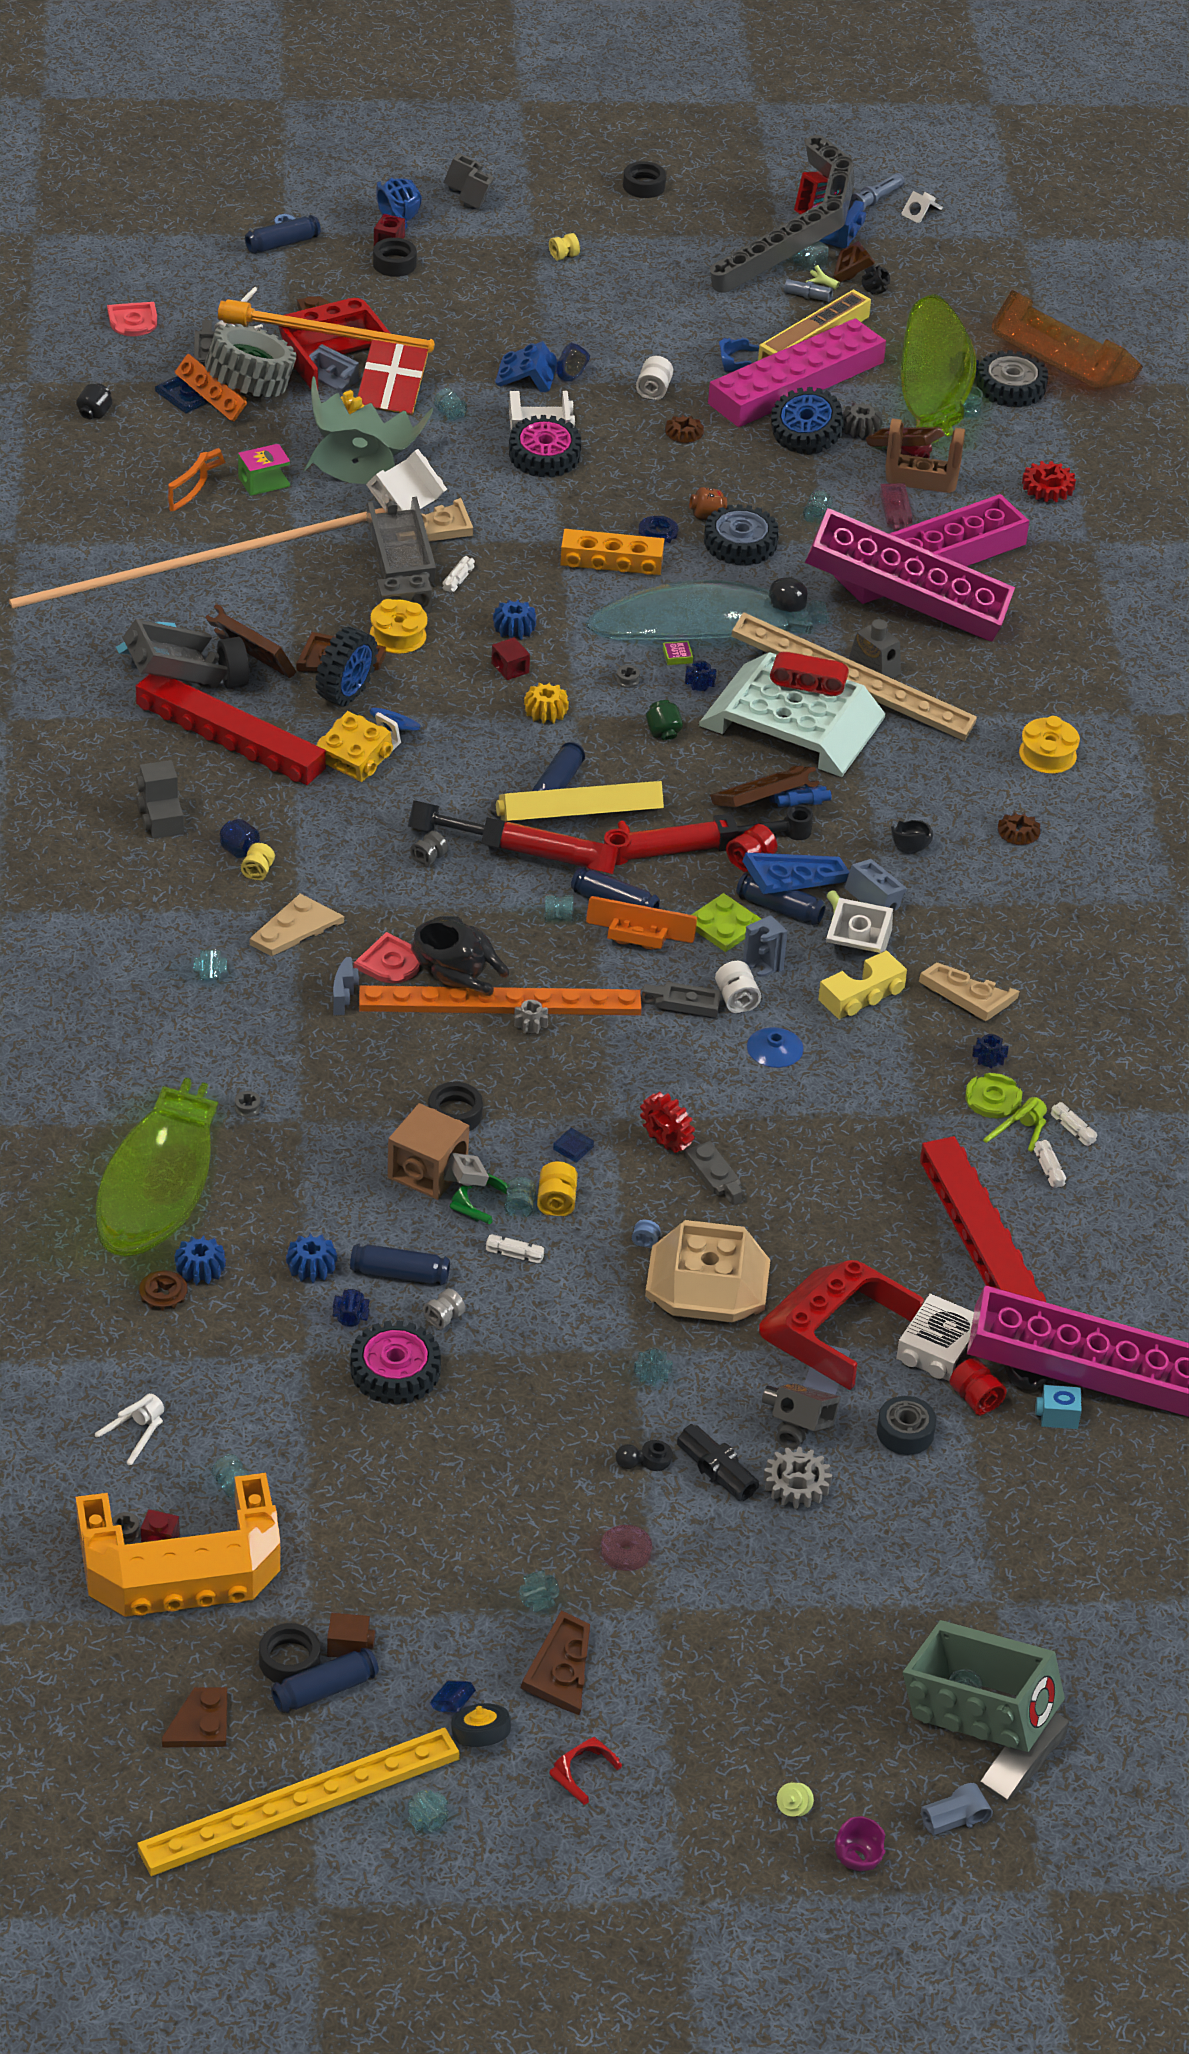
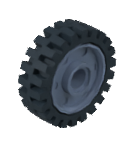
[704,504,779,566]

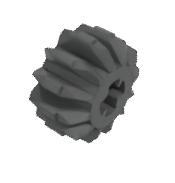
[843,402,883,440]

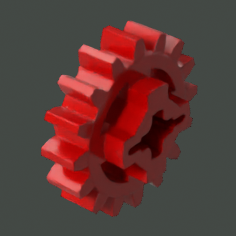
[1022,461,1076,502]
[640,1092,695,1153]

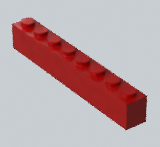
[136,674,326,785]
[920,1136,1046,1302]

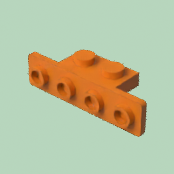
[175,354,247,422]
[586,896,698,950]

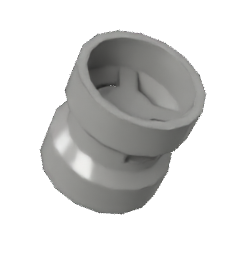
[423,1288,465,1330]

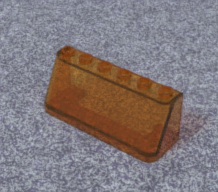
[992,290,1143,389]

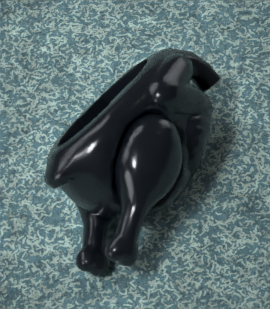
[411,916,509,996]

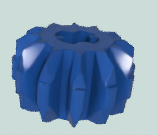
[493,599,536,640]
[286,1233,337,1283]
[175,1235,226,1286]

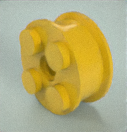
[370,599,427,654]
[1019,716,1080,773]

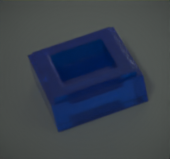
[553,1128,594,1163]
[430,1681,476,1712]

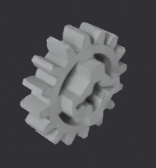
[763,1447,832,1508]

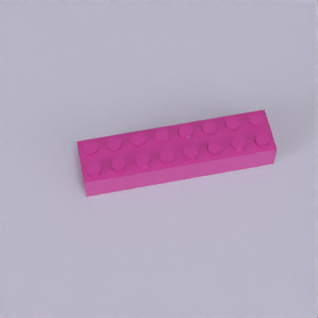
[708,318,886,427]
[834,494,1029,604]
[805,508,1015,642]
[967,1285,1189,1417]

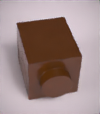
[327,1613,376,1658]

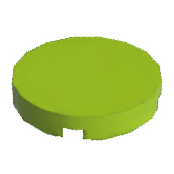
[965,1073,1022,1119]

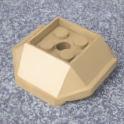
[645,1220,770,1322]

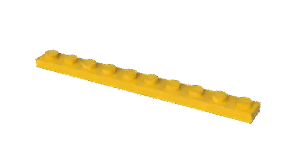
[137,1727,459,1876]

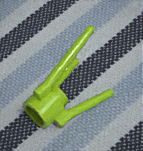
[983,1097,1047,1152]

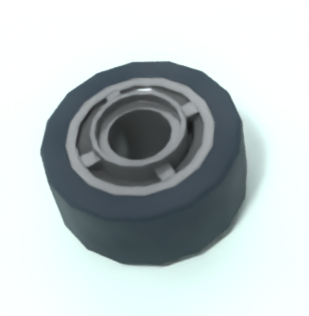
[877,1395,937,1455]

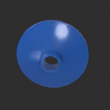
[370,708,420,732]
[747,1027,803,1068]

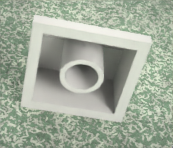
[826,898,893,953]

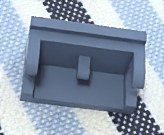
[309,344,359,392]
[845,859,907,910]
[743,915,788,977]

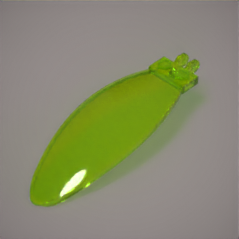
[901,294,976,443]
[96,1077,218,1257]

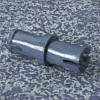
[784,279,833,302]

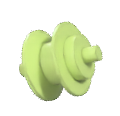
[777,1783,814,1817]

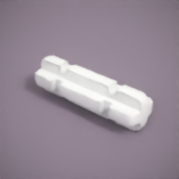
[442,556,475,593]
[1051,1102,1097,1146]
[1034,1140,1066,1188]
[486,1234,544,1264]

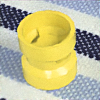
[549,233,580,261]
[241,843,275,881]

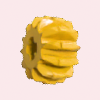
[524,682,569,724]

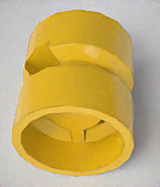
[537,1161,578,1216]

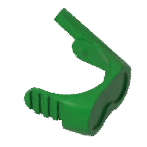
[450,1173,510,1224]

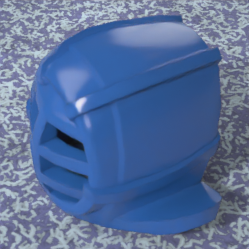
[376,178,422,229]

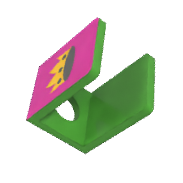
[238,444,290,496]

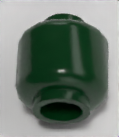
[646,700,683,741]

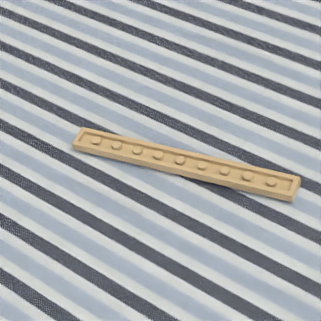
[731,612,977,741]

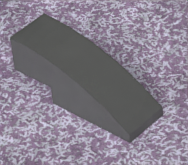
[980,1713,1069,1803]

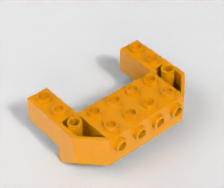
[76,1473,280,1617]

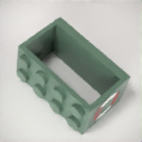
[903,1620,1065,1752]

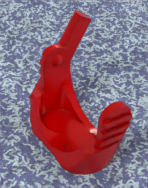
[549,1737,622,1805]

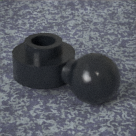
[615,1440,673,1471]

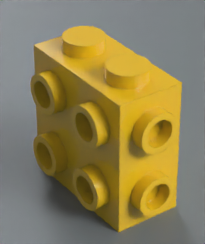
[316,711,393,782]

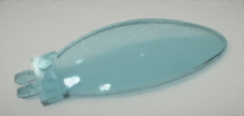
[586,580,830,639]

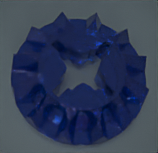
[638,516,678,543]

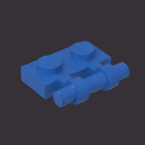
[769,785,832,807]

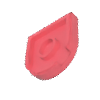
[107,302,157,336]
[354,932,420,983]

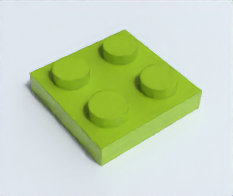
[691,893,761,952]

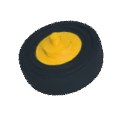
[451,1703,511,1747]

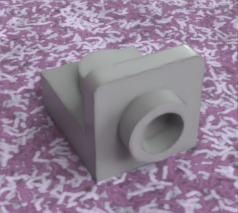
[444,1153,489,1186]

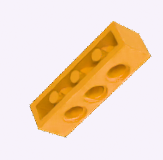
[560,529,664,575]

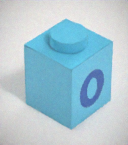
[1035,1385,1081,1429]

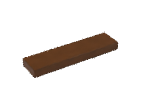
[866,427,945,446]

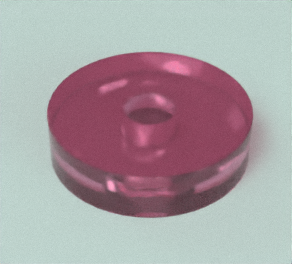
[601,1525,652,1571]

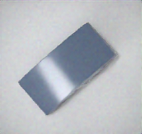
[333,957,359,1015]

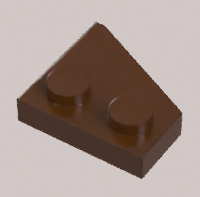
[833,241,875,282]
[162,1687,227,1748]

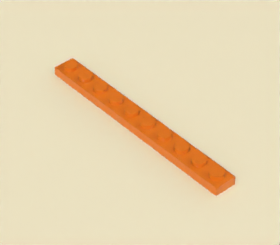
[359,985,641,1015]

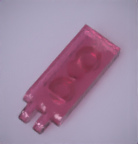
[880,483,913,530]

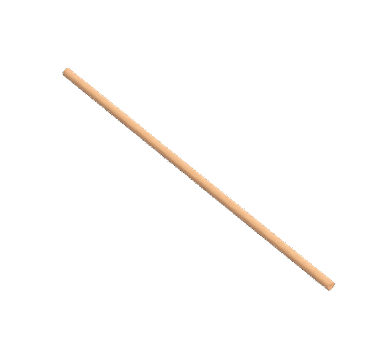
[9,507,386,609]

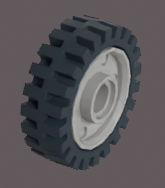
[976,350,1048,407]

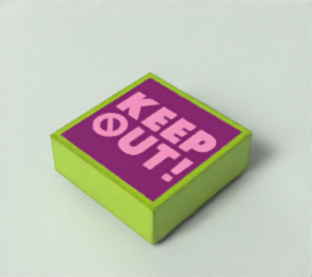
[663,641,693,665]

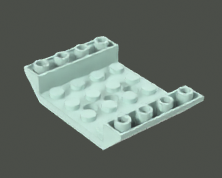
[699,652,885,777]

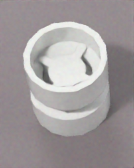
[636,356,673,400]
[715,961,761,1013]

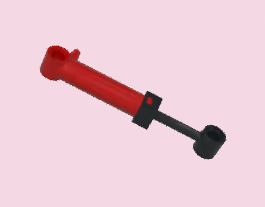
[407,800,619,874]
[604,805,813,865]

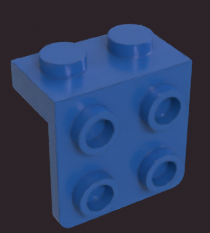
[818,200,866,248]
[495,341,557,392]

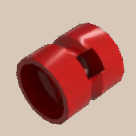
[726,824,778,872]
[949,1358,1007,1416]

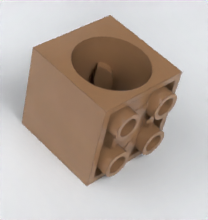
[388,1103,469,1200]

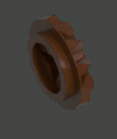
[665,415,704,443]
[998,812,1040,845]
[139,1270,188,1311]

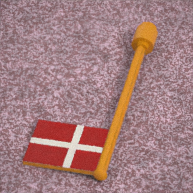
[218,299,435,415]

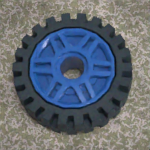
[771,387,844,455]
[315,626,378,706]

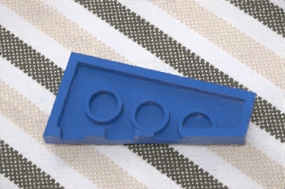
[742,853,849,894]

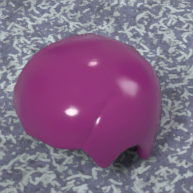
[834,1816,886,1872]

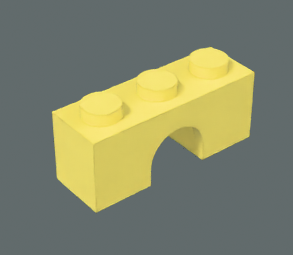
[818,950,907,1019]

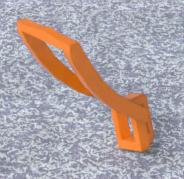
[168,448,226,511]

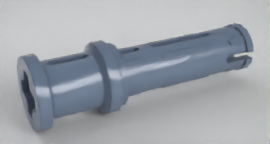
[849,173,905,211]

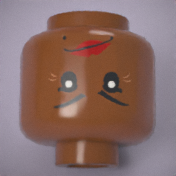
[689,487,727,520]

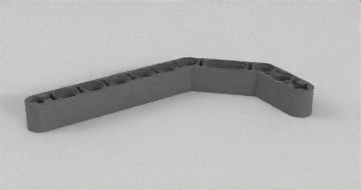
[710,135,855,293]

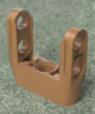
[885,418,965,493]

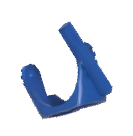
[719,338,759,372]

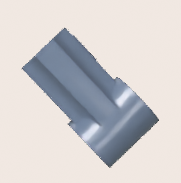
[920,1783,993,1835]

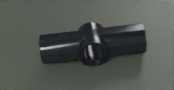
[677,1424,759,1501]

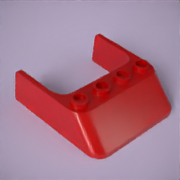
[278,298,391,389]
[759,1260,924,1390]

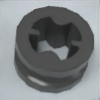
[617,665,640,688]
[235,1091,260,1117]
[112,1512,140,1543]

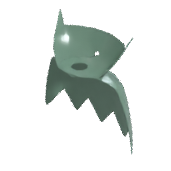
[303,376,433,484]

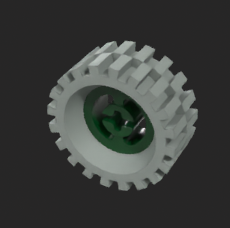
[205,324,296,397]

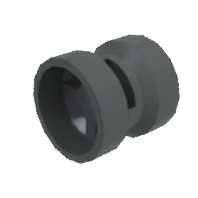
[410,831,448,867]

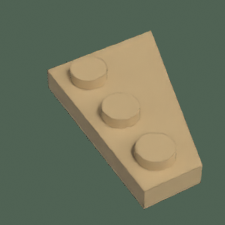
[396,498,473,542]
[250,894,344,956]
[919,963,1020,1021]

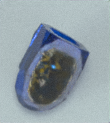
[557,343,590,381]

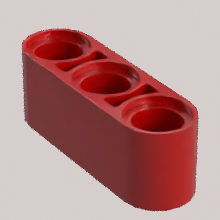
[770,652,849,696]

